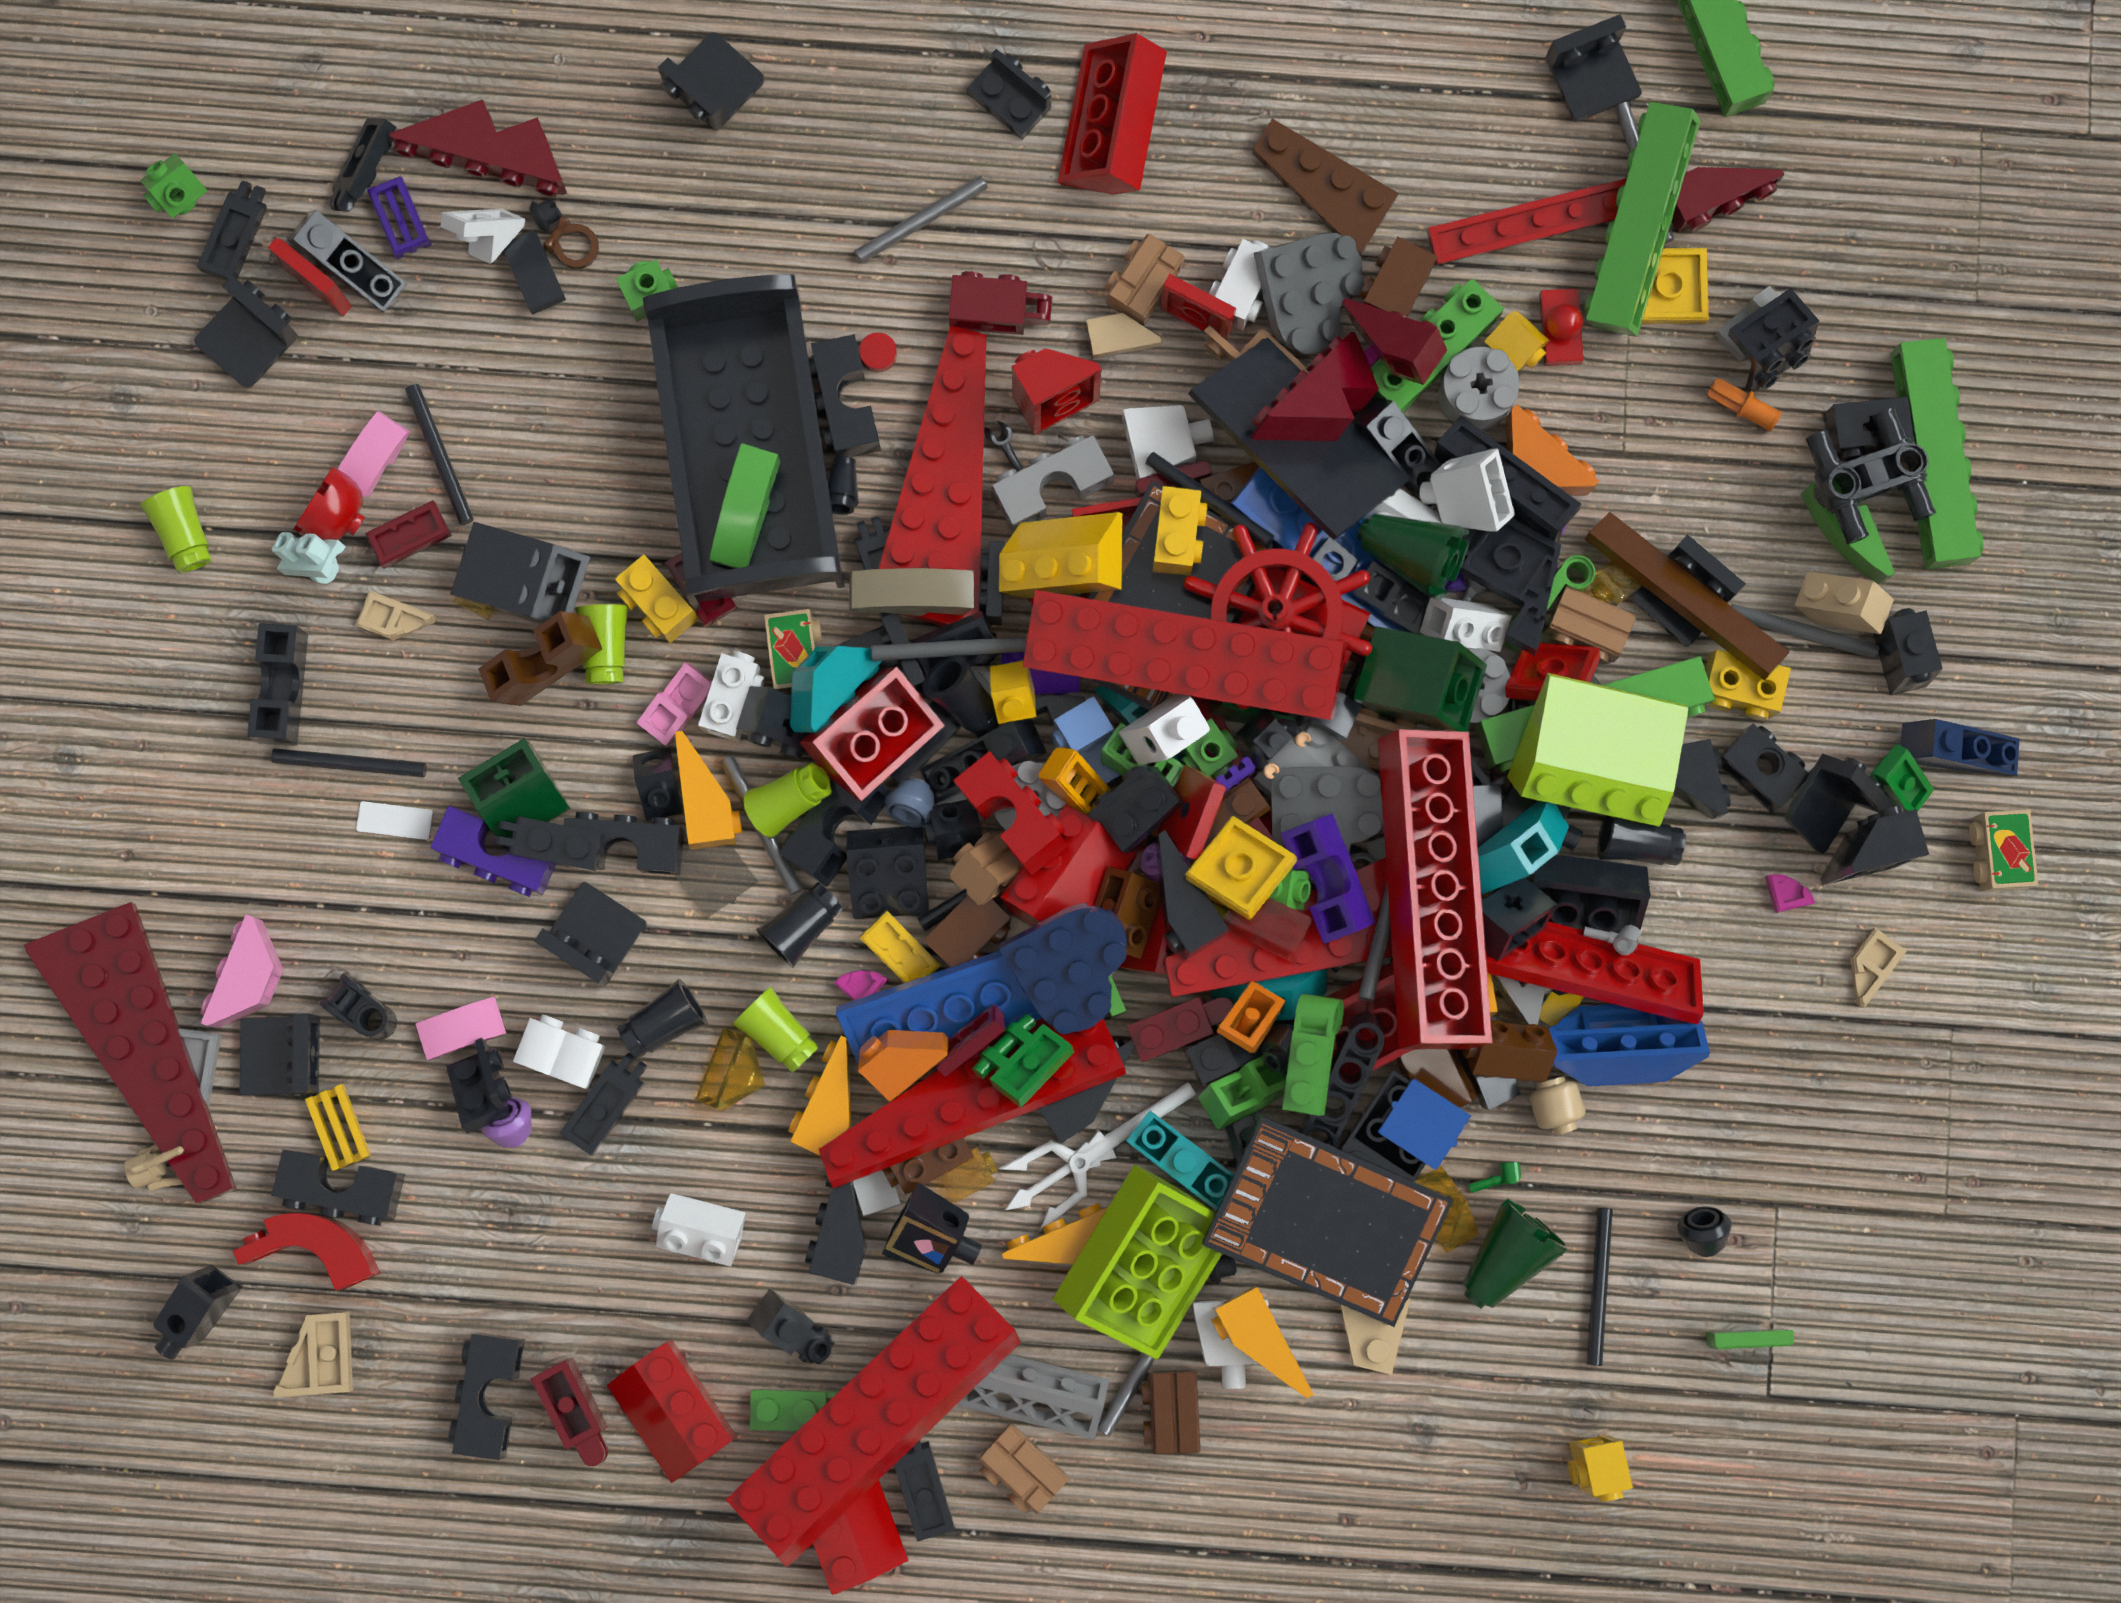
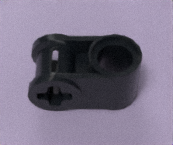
[319,973,397,1040]

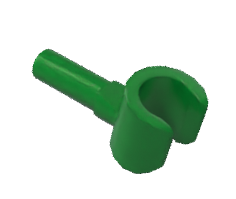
[1468,1162,1521,1193]

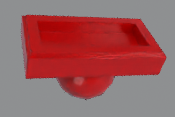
[1539,289,1584,366]

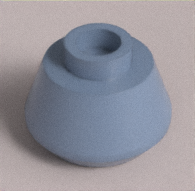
[885,778,935,828]

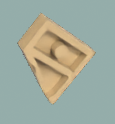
[1340,1298,1410,1375]
[273,1312,353,1398]

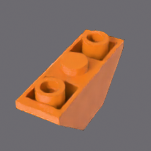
[1506,404,1599,496]

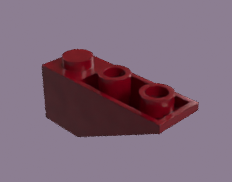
[1671,167,1785,233]
[1342,298,1447,385]

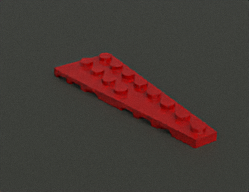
[878,325,986,627]
[1163,857,1393,998]
[818,1018,1126,1189]

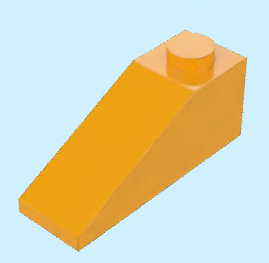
[675,731,742,850]
[1211,1286,1314,1398]

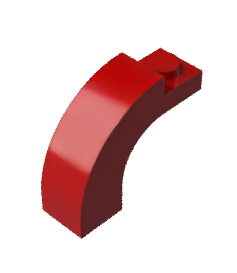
[233,1213,380,1291]

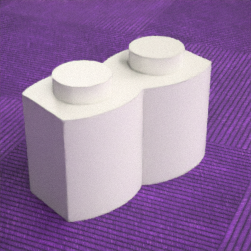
[513,1014,606,1090]

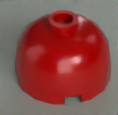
[293,466,365,541]

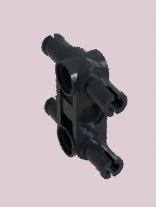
[1805,407,1937,545]

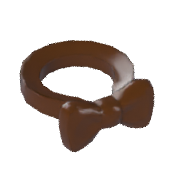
[544,216,599,269]

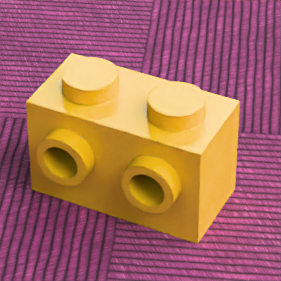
[1152,486,1207,576]
[615,554,699,643]
[1705,649,1791,721]
[1567,1434,1633,1502]

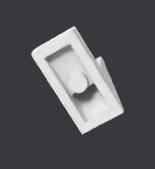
[440,209,525,264]

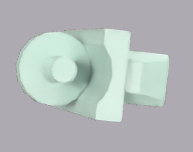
[272,532,346,584]

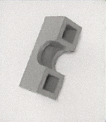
[992,435,1114,533]

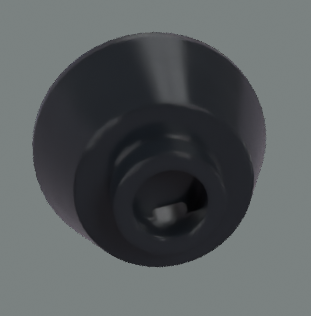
[1262,1023,1294,1075]
[1677,1206,1732,1257]

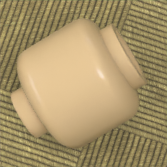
[1529,1076,1586,1135]

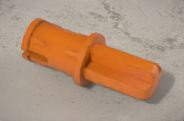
[1707,378,1782,432]

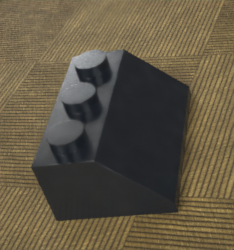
[1820,805,1930,886]
[1526,854,1650,942]

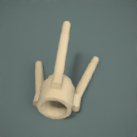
[124,1144,184,1192]

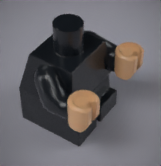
[1236,708,1311,779]

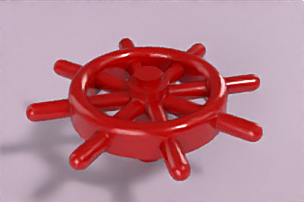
[1183,522,1372,710]

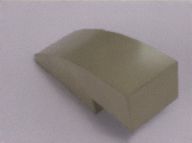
[849,568,974,616]

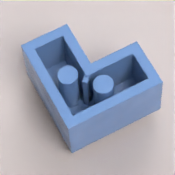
[1051,696,1124,794]

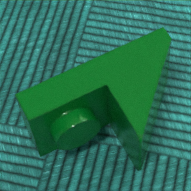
[1869,744,1934,812]

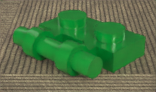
[972,1013,1074,1108]

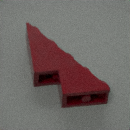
[389,99,568,197]
[1250,332,1379,441]

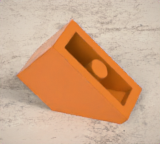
[1217,981,1286,1053]
[858,1030,948,1102]

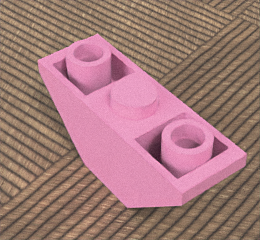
[201,914,283,1028]

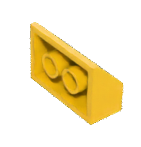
[999,512,1122,599]

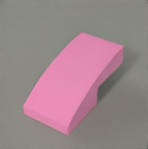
[338,412,410,497]
[636,662,712,746]
[415,997,506,1060]

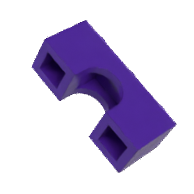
[430,806,556,897]
[1280,813,1376,944]

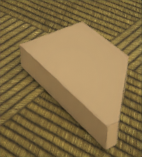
[1086,313,1161,359]
[355,591,437,641]
[1850,928,1907,1008]

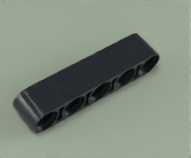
[1299,1012,1384,1147]

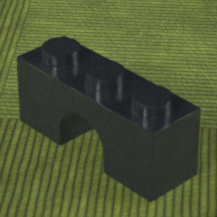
[808,334,881,457]
[247,623,308,746]
[779,778,891,887]
[564,812,684,876]
[271,1149,405,1226]
[448,1332,525,1460]

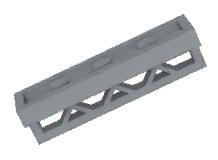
[957,1354,1109,1440]

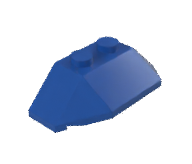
[1549,1004,1710,1086]

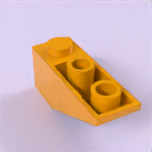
[788,1036,852,1156]
[1002,1202,1109,1264]

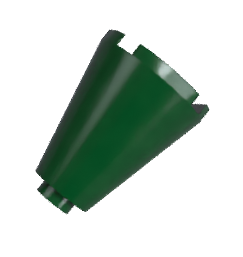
[1357,514,1469,600]
[1463,1198,1568,1309]

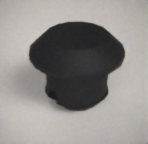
[529,199,562,232]
[1209,1255,1237,1285]

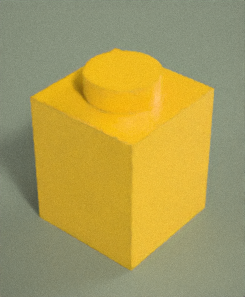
[1484,310,1549,372]
[990,661,1036,724]

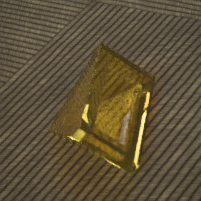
[695,1028,765,1111]
[1415,1166,1480,1253]

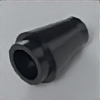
[827,456,859,515]

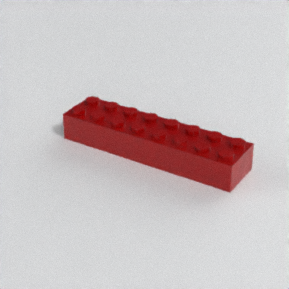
[1022,590,1347,720]
[1378,729,1492,1049]
[725,1275,1021,1568]

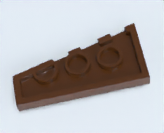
[1252,118,1399,256]

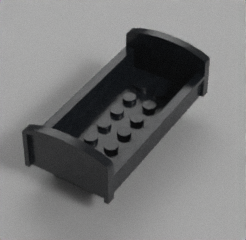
[643,274,845,611]

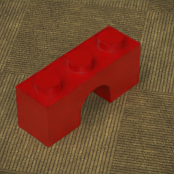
[953,751,1067,876]

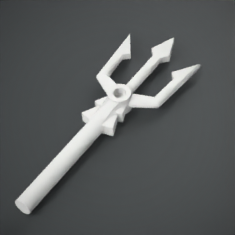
[998,1082,1196,1233]

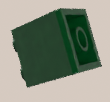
[1354,626,1487,732]

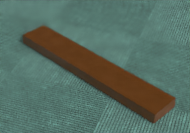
[1585,512,1789,681]

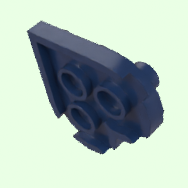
[999,903,1127,1034]

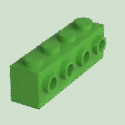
[1371,278,1504,413]

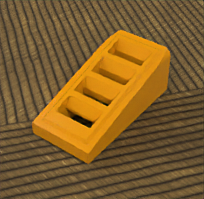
[1038,747,1111,824]

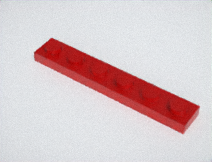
[1426,178,1627,266]

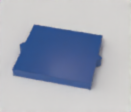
[1378,1078,1471,1170]

